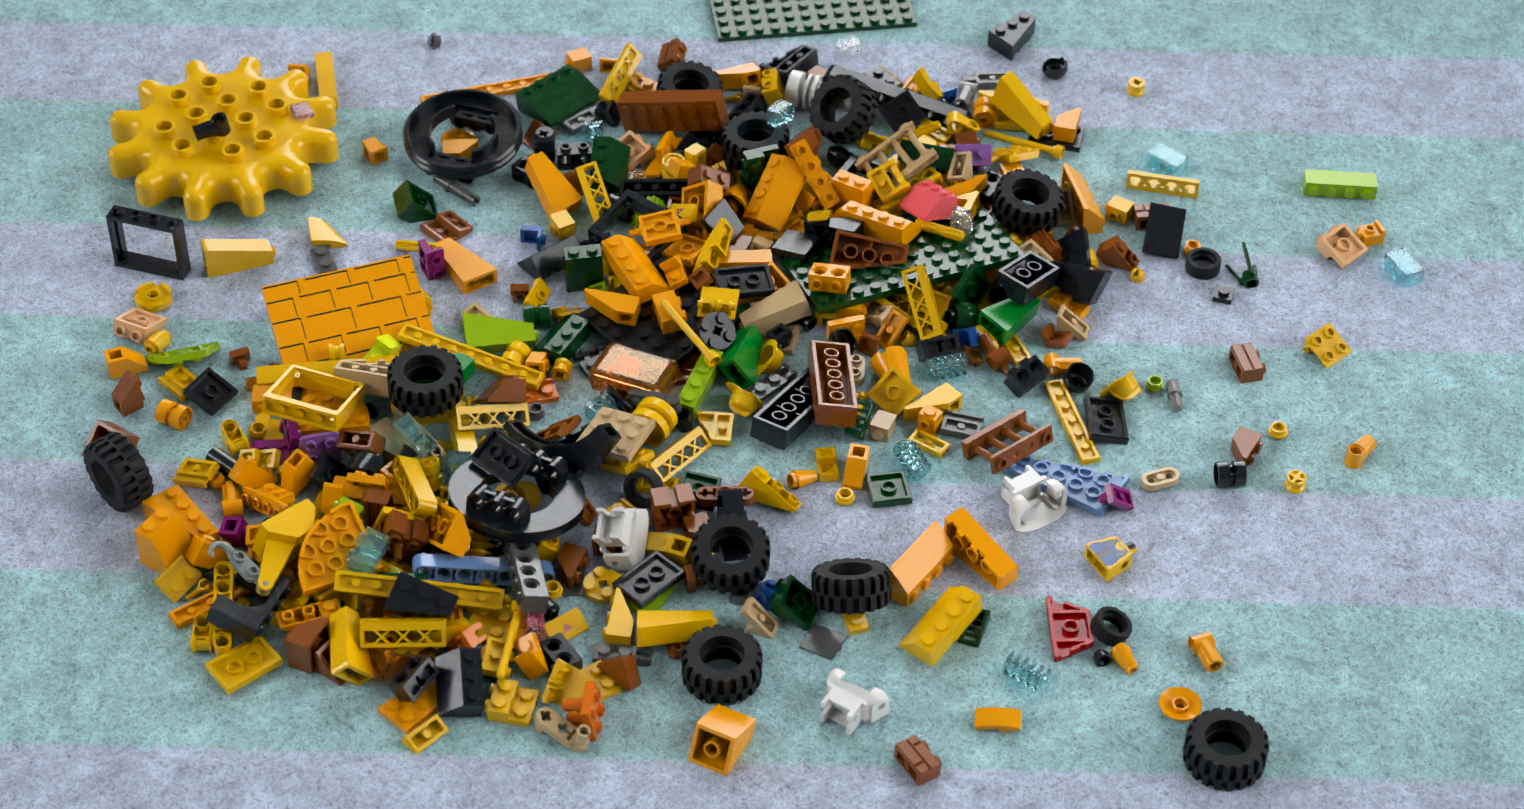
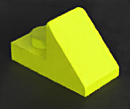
[363,334,403,358]

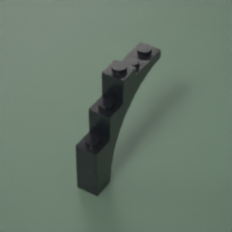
[503,419,622,472]

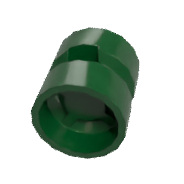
[523,303,551,329]

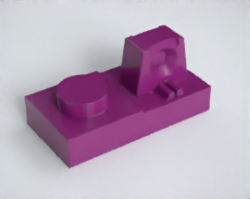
[1097,483,1135,511]

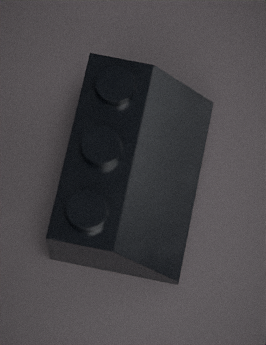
[517,234,582,280]
[997,250,1060,306]
[434,648,485,717]

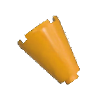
[723,182,749,222]
[870,346,911,382]

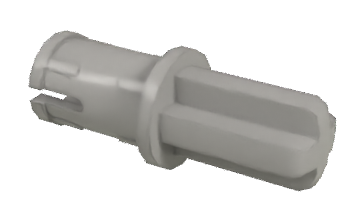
[1166,379,1183,412]

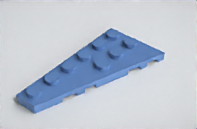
[1002,455,1130,517]

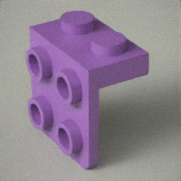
[955,144,992,171]
[299,431,343,463]

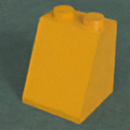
[830,169,878,213]
[134,505,192,574]
[688,704,757,777]

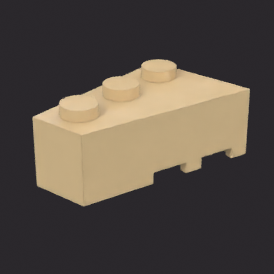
[333,359,390,398]

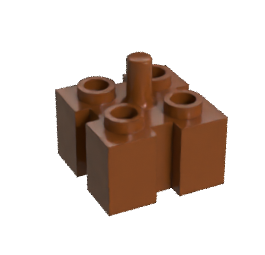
[650,483,695,532]
[372,509,429,563]

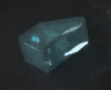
[581,120,603,142]

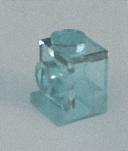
[767,99,794,129]
[584,390,616,420]

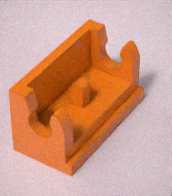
[446,621,486,652]

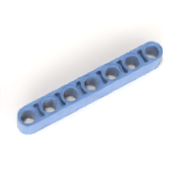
[412,553,556,586]

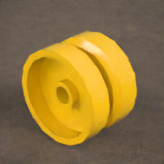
[632,397,678,447]

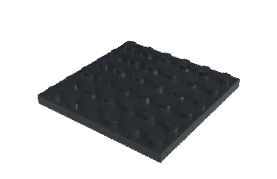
[579,256,739,381]

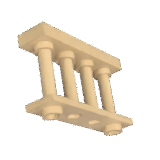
[854,121,939,198]

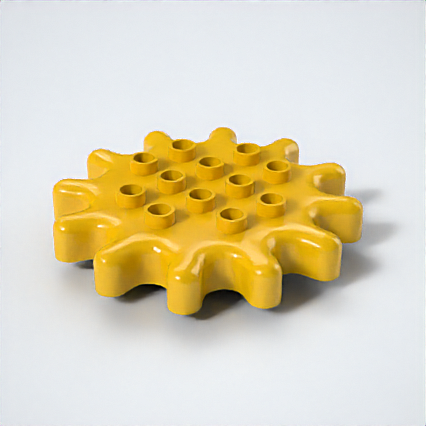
[108,56,339,221]

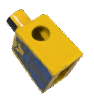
[1084,536,1137,582]

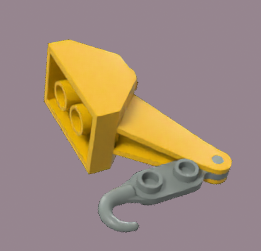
[208,498,316,596]

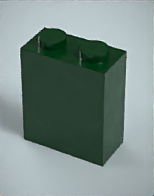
[563,244,603,292]

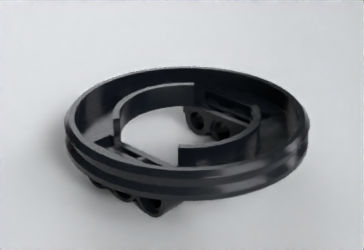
[403,89,523,184]
[448,443,585,543]

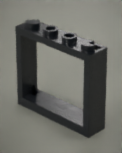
[588,189,688,263]
[106,205,191,281]

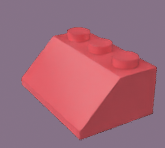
[899,180,957,222]

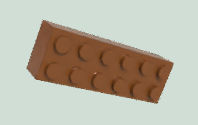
[617,89,729,132]
[808,340,858,428]

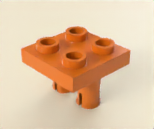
[562,681,605,742]

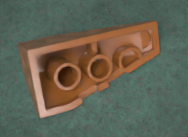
[784,125,822,161]
[829,229,910,269]

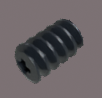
[532,126,556,163]

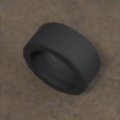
[1185,247,1221,280]
[623,467,663,508]
[1090,606,1133,647]

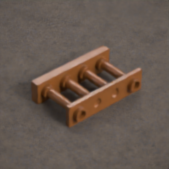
[961,408,1053,475]

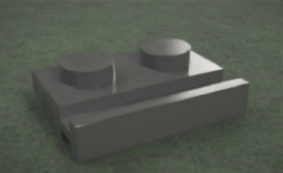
[940,409,984,439]

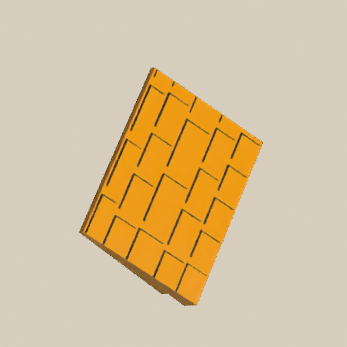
[261,254,434,391]

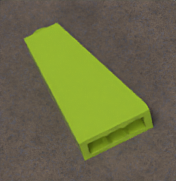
[462,313,539,353]

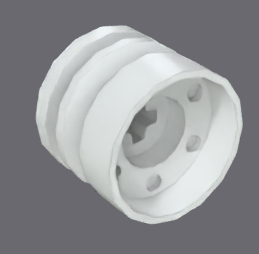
[785,70,823,110]

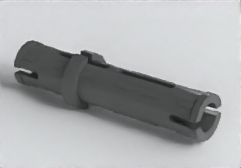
[433,176,480,207]

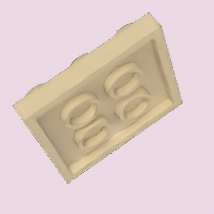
[576,406,656,463]

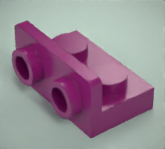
[418,239,446,281]

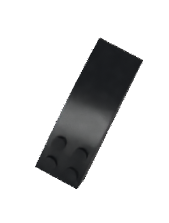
[750,367,815,450]

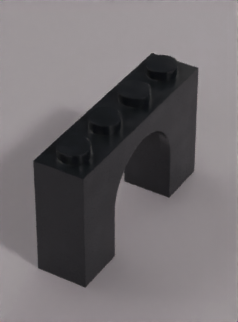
[206,556,292,644]

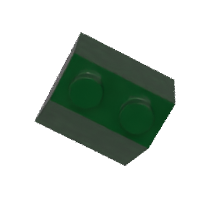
[392,180,438,223]

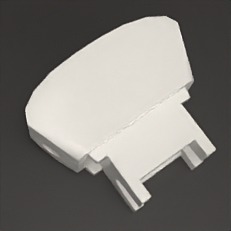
[1001,465,1068,533]
[592,507,649,571]
[820,668,890,736]

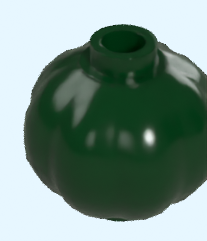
[945,300,980,330]

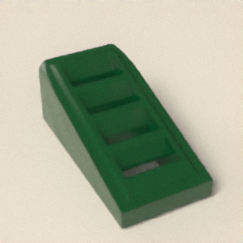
[844,398,875,440]
[958,609,991,648]

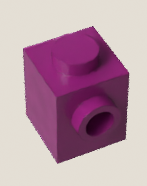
[218,516,248,547]

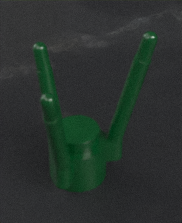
[1226,242,1260,288]

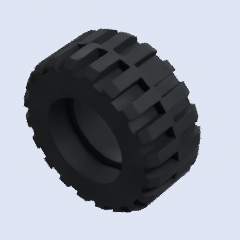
[656,60,723,94]
[809,74,878,145]
[722,111,790,171]
[991,169,1064,236]
[387,345,464,418]
[83,432,154,512]
[691,513,771,595]
[811,558,891,614]
[681,624,763,706]
[1183,707,1269,791]

